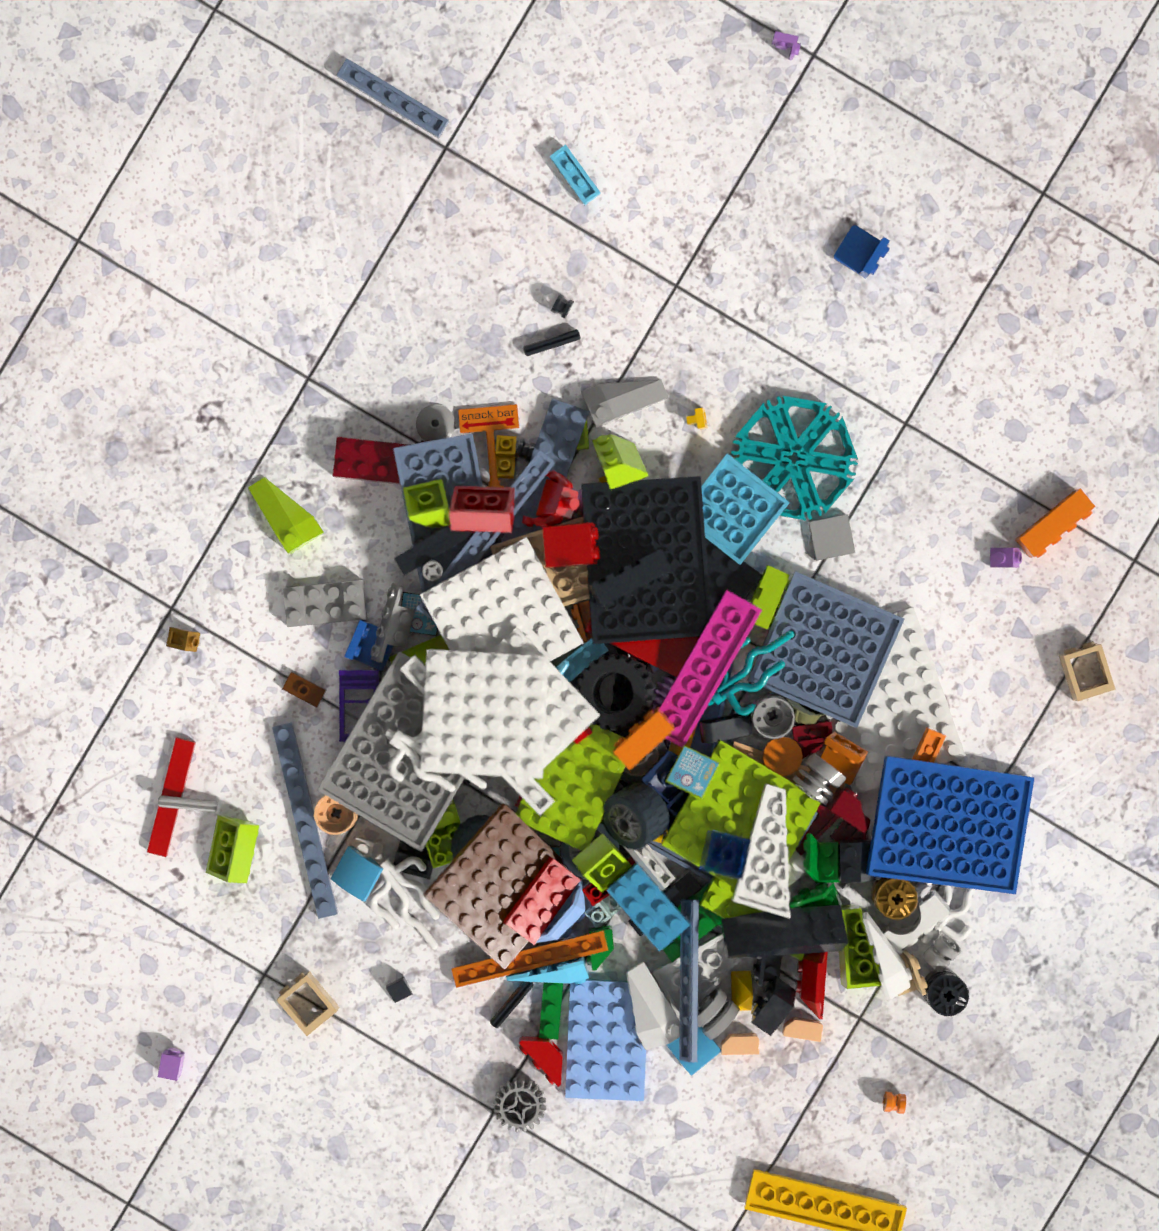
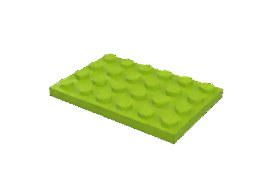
[516,723,625,851]

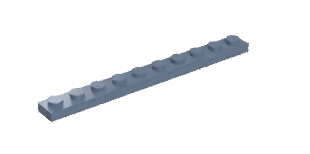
[416,450,556,620]
[272,722,338,919]

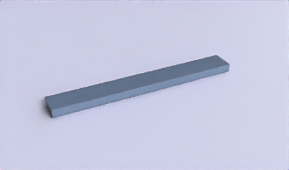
[679,899,699,1063]

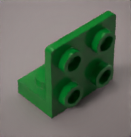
[803,833,840,883]
[789,883,842,909]

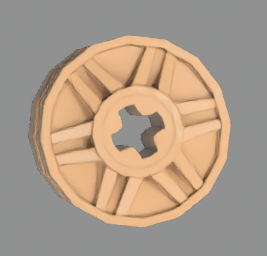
[314,795,358,835]

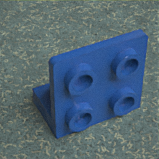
[344,620,394,671]

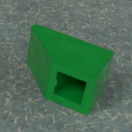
[585,926,614,971]

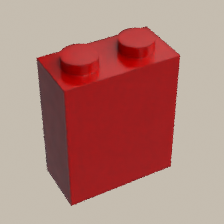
[543,523,600,568]

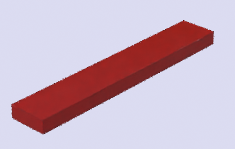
[147,737,196,857]

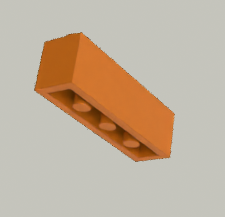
[1015,488,1096,558]

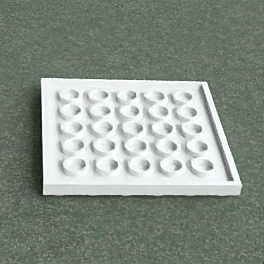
[420,537,583,661]
[421,650,549,778]

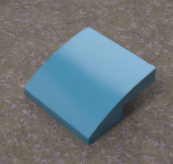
[331,846,384,901]
[667,1026,722,1076]

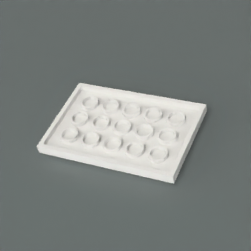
[490,627,600,769]

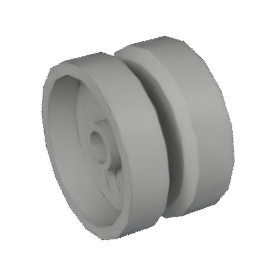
[698,988,740,1040]

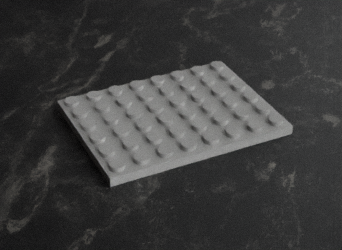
[317,651,465,852]

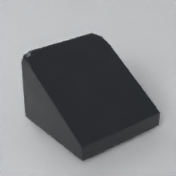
[386,977,413,1003]

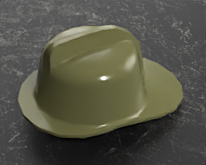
[787,698,825,725]

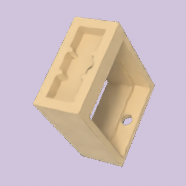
[1059,641,1116,701]
[277,971,339,1036]

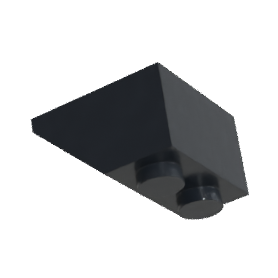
[840,839,881,883]

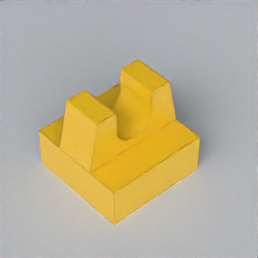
[686,408,708,430]

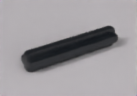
[523,329,581,356]
[490,981,533,1028]

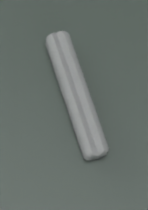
[158,796,218,812]

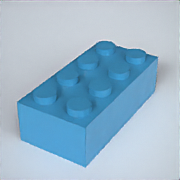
[607,862,690,952]

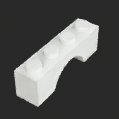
[881,889,950,955]

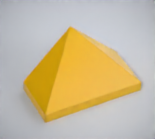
[731,970,753,1011]

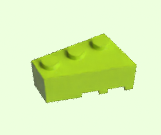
[750,565,791,630]

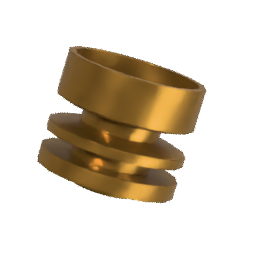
[871,877,918,920]

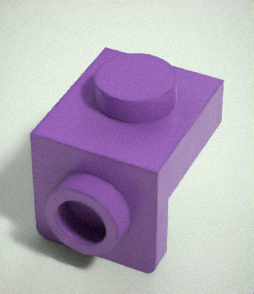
[990,548,1022,568]

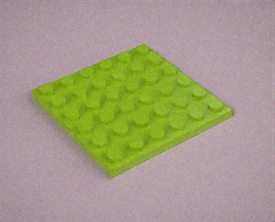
[661,740,821,888]

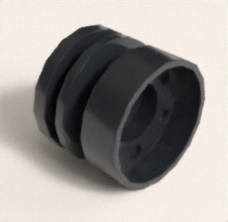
[923,969,969,1016]

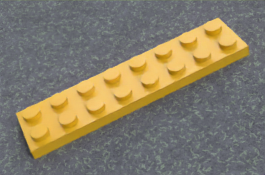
[744,1169,907,1231]

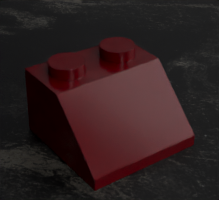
[825,787,866,833]

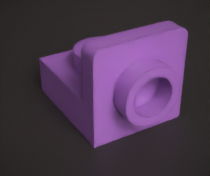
[772,31,801,60]

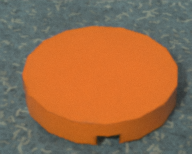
[762,737,803,776]

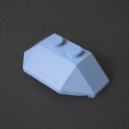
[536,879,586,943]

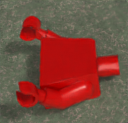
[522,470,579,527]

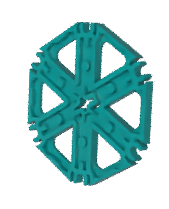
[730,395,858,521]

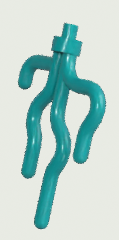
[708,630,794,715]

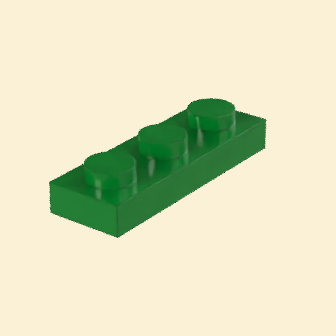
[539,982,563,1040]

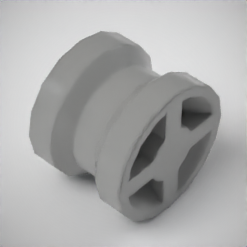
[422,560,443,581]

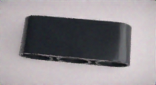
[700,714,752,743]

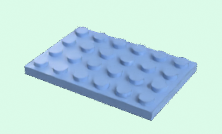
[565,979,646,1101]

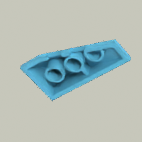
[506,957,589,984]

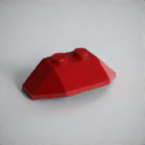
[796,952,828,1020]

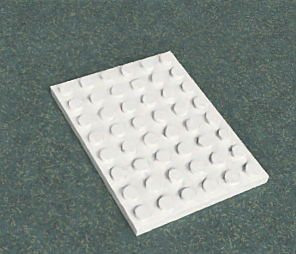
[826,607,966,794]

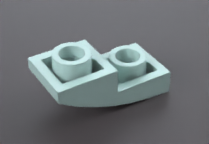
[584,895,622,928]

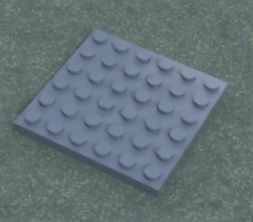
[747,571,905,728]

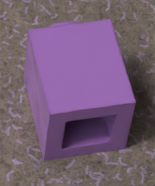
[157,1048,185,1081]

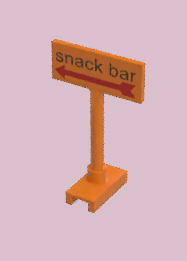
[458,404,519,487]

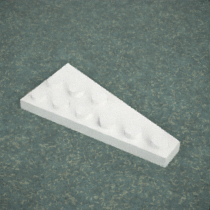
[732,784,790,918]
[653,932,741,1020]

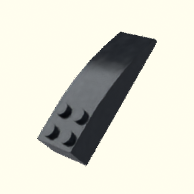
[720,905,848,959]

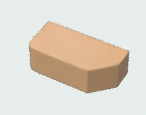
[782,1017,823,1042]
[721,1033,759,1055]

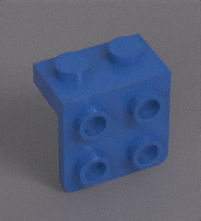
[834,225,890,279]

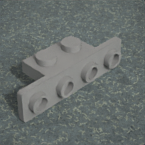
[371,583,415,663]

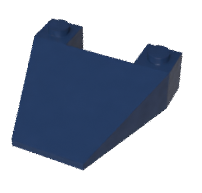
[641,751,689,836]

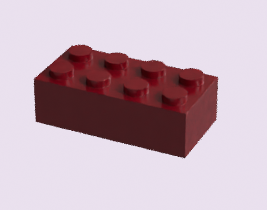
[333,437,410,485]

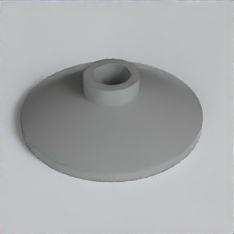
[416,404,455,441]

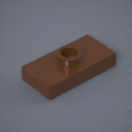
[282,672,327,708]

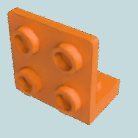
[821,732,869,785]

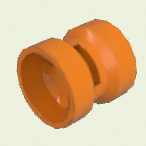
[883,1092,906,1114]

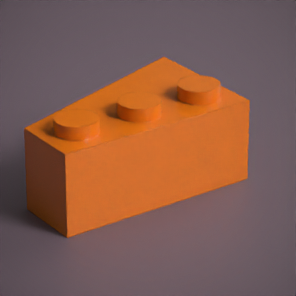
[613,706,675,770]

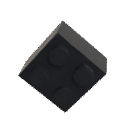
[751,977,796,1036]

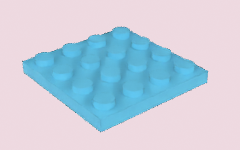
[701,453,790,565]

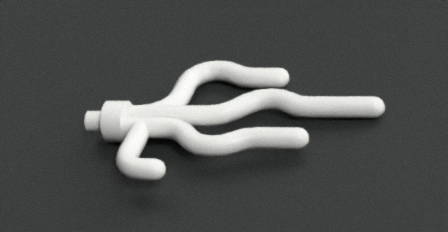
[385,729,487,792]
[369,853,439,949]
[914,882,975,945]

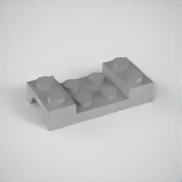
[283,580,368,627]

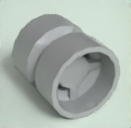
[923,934,961,972]

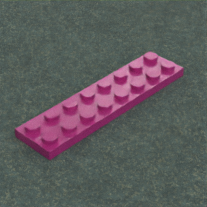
[660,590,762,748]

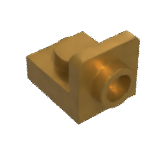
[166,627,200,652]

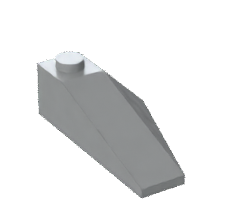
[581,380,669,428]

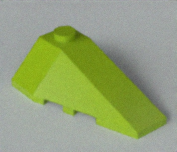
[248,477,324,554]

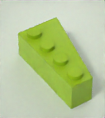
[838,904,882,989]

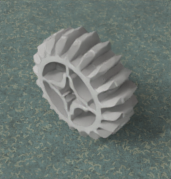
[493,1078,547,1132]

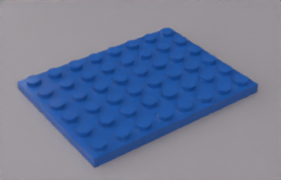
[866,756,1035,895]

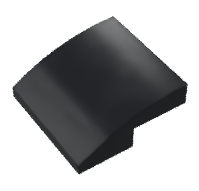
[394,839,433,880]

